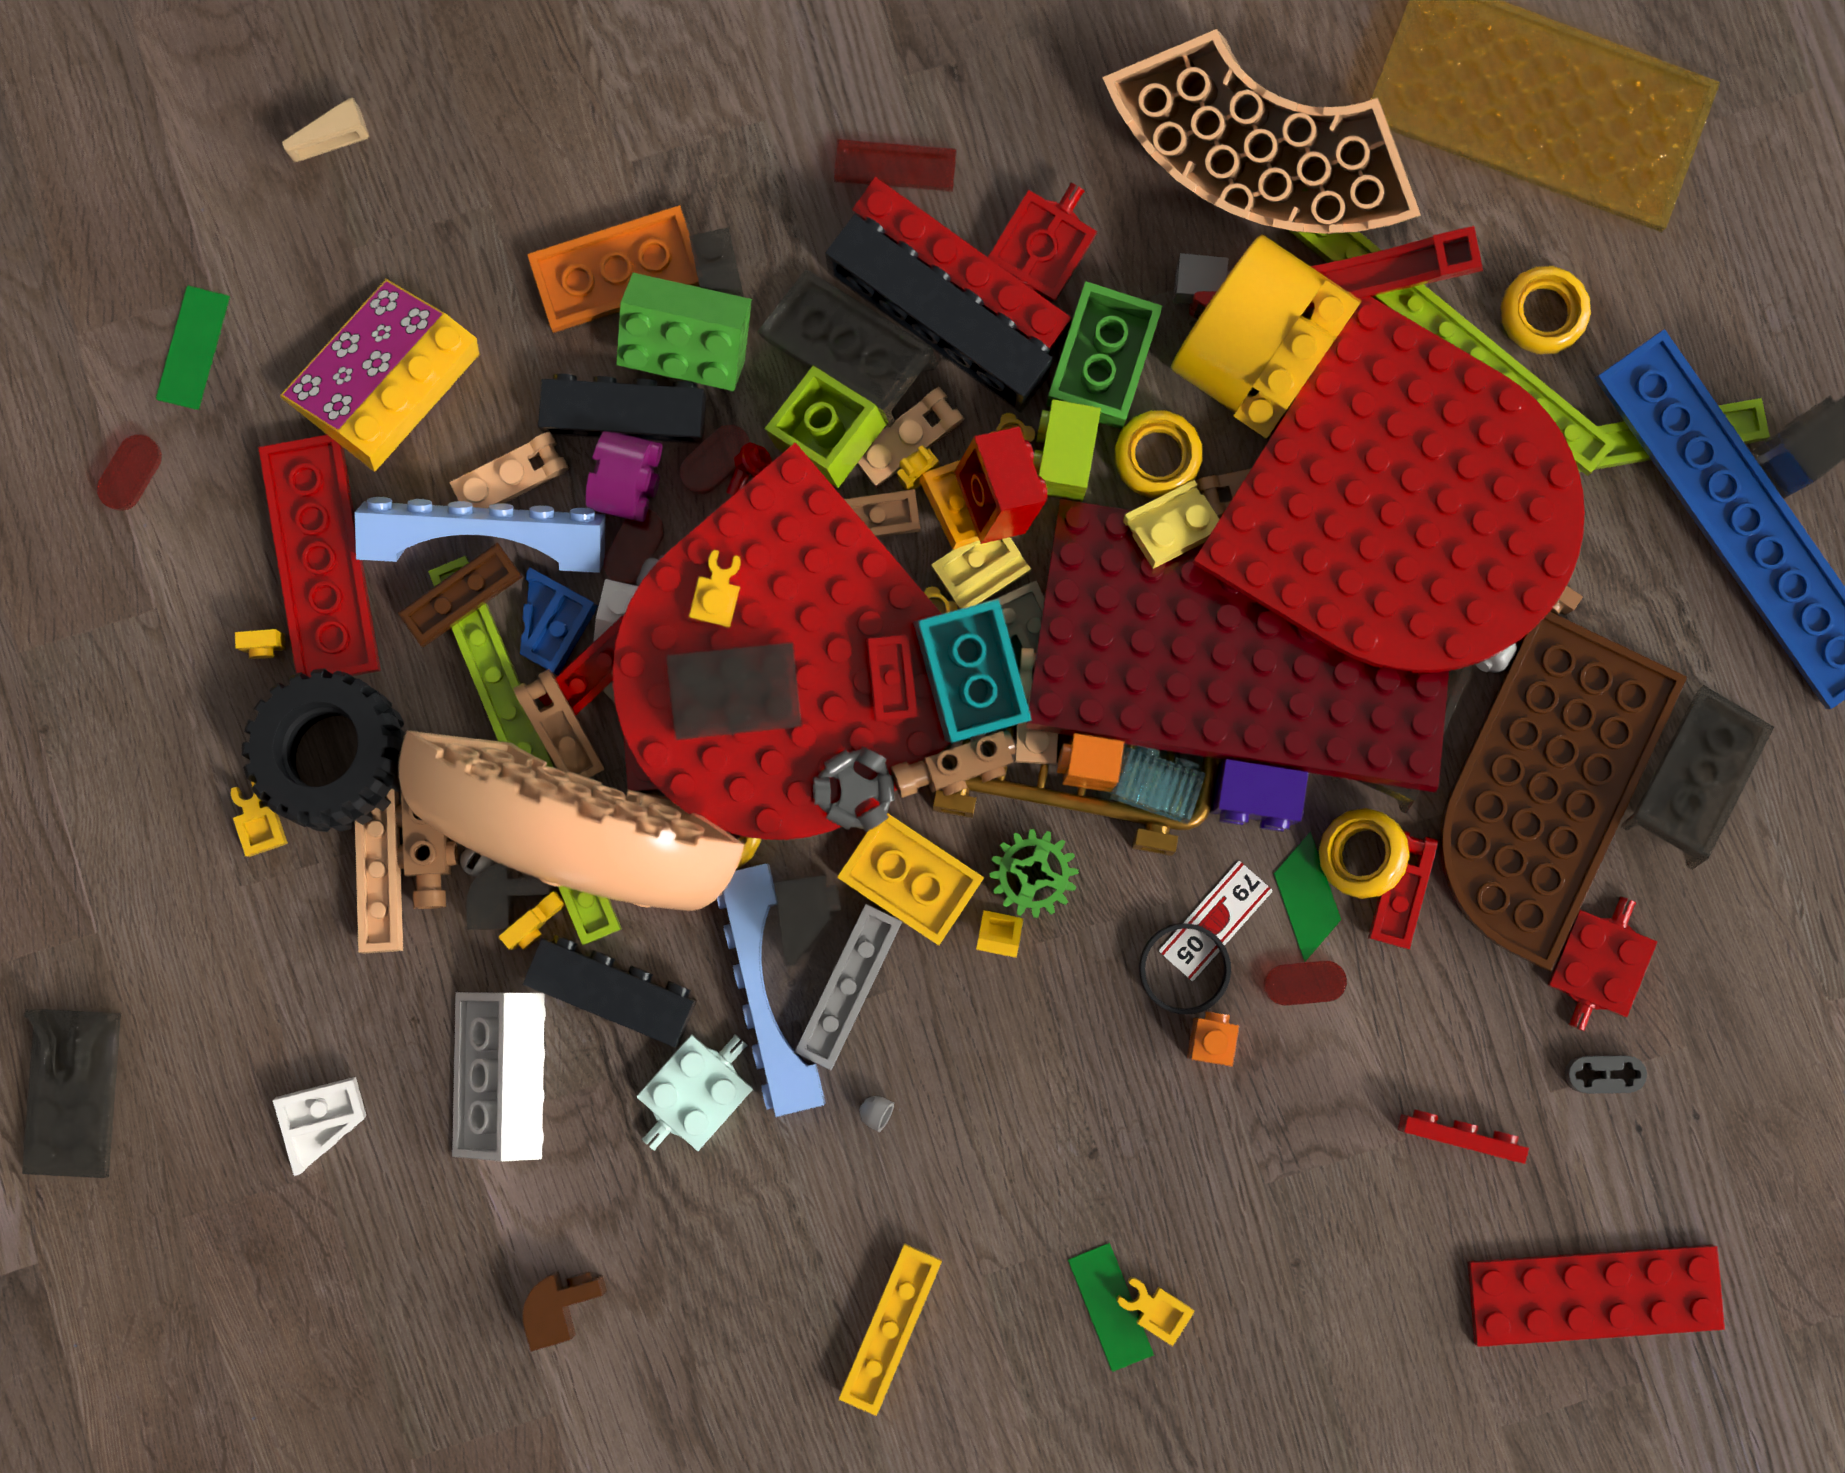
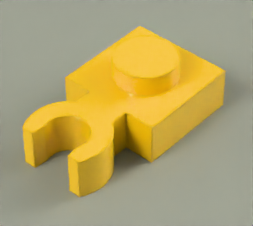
[897,445,940,491]
[689,550,740,627]
[231,781,288,857]
[498,891,566,950]
[1116,1277,1195,1346]

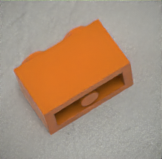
[1056,733,1124,792]

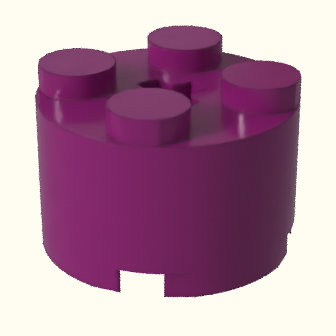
[586,431,662,522]

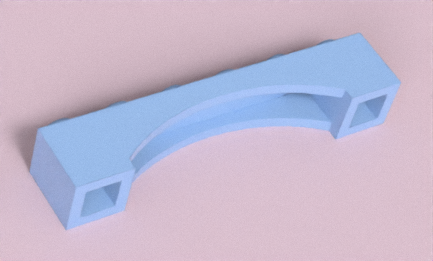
[355,497,605,573]
[717,863,826,1117]

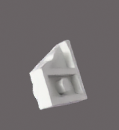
[273,1077,366,1176]

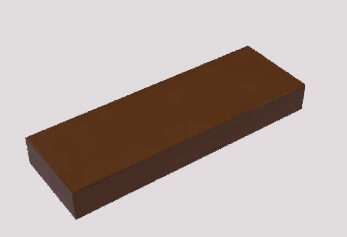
[398,542,523,648]

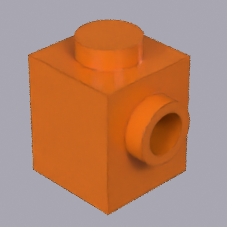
[1187,1011,1239,1067]

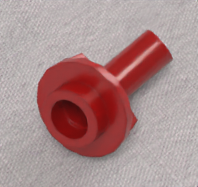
[726,442,772,495]

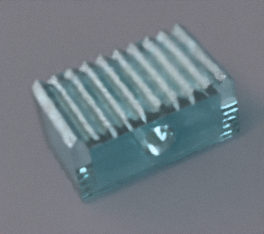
[1110,746,1206,825]

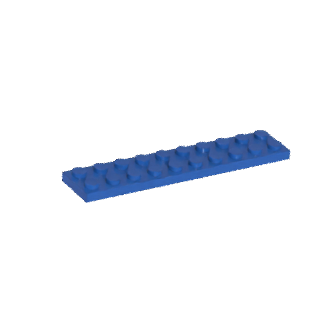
[1594,329,1845,709]

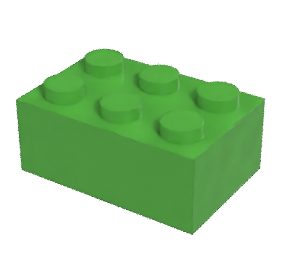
[616,273,752,391]
[1046,281,1163,429]

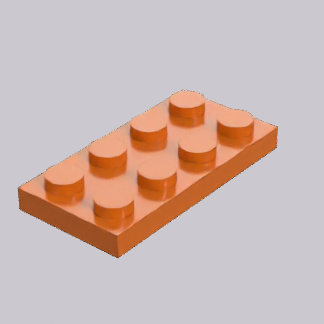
[527,205,706,333]

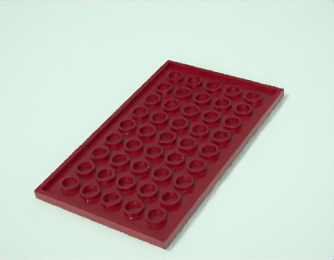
[1026,499,1449,792]

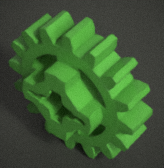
[989,829,1078,918]

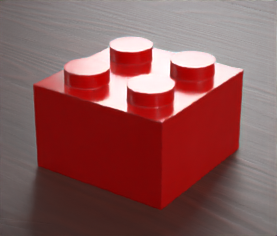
[954,426,1047,544]

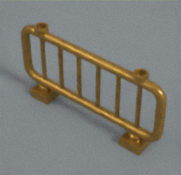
[933,725,1220,856]

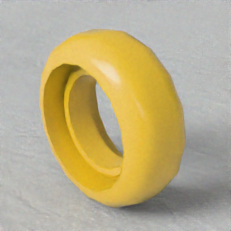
[1501,266,1591,354]
[1114,410,1203,498]
[1319,808,1410,899]

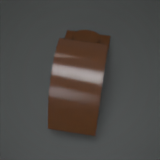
[523,1271,607,1351]

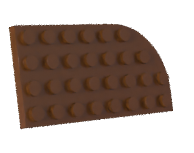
[1440,612,1687,971]

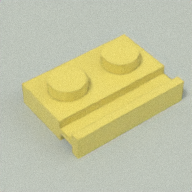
[1123,480,1219,569]
[931,537,1031,609]

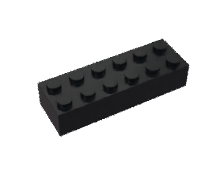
[825,214,1053,413]

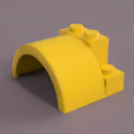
[1171,235,1361,439]

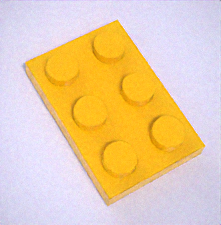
[837,813,984,946]

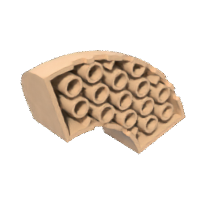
[1102,29,1421,234]
[399,731,744,911]

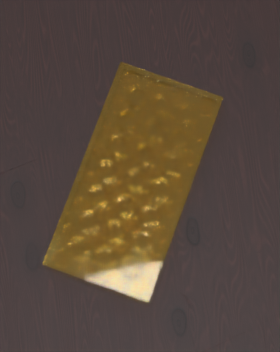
[1371,0,1720,232]

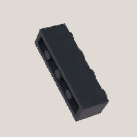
[538,374,707,444]
[522,934,697,1047]

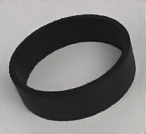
[1139,923,1231,1015]

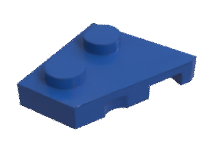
[520,567,598,676]

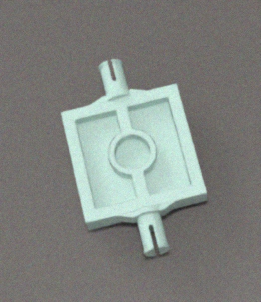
[637,1034,753,1151]

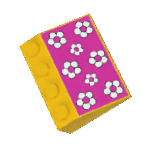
[280,279,480,472]

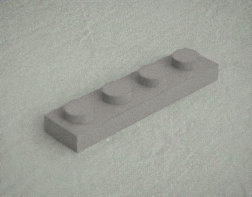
[794,904,902,1070]

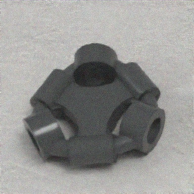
[813,746,895,832]

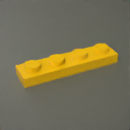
[839,1243,942,1416]

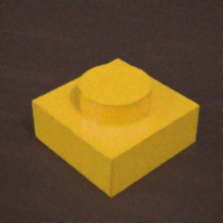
[235,629,286,659]
[976,910,1023,958]

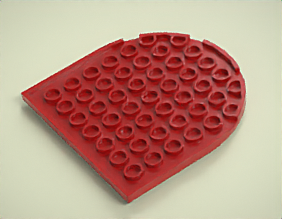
[1193,296,1585,673]
[613,442,951,840]

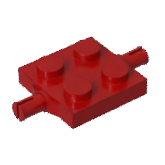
[988,182,1097,302]
[1548,897,1658,1032]

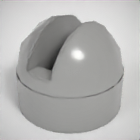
[460,847,494,877]
[859,1096,894,1132]

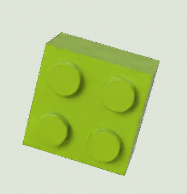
[764,366,886,488]
[1033,399,1101,502]

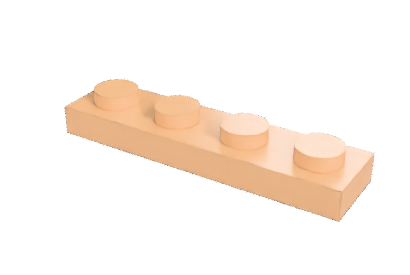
[355,788,403,954]

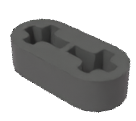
[1564,1055,1647,1094]

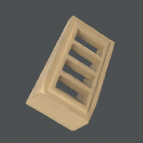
[282,97,369,162]

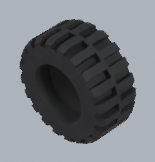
[242,669,406,832]

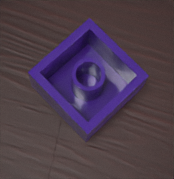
[1210,759,1309,832]

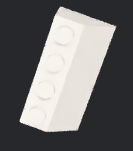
[452,992,546,1161]

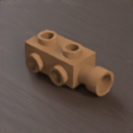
[890,730,1016,798]
[395,793,459,909]

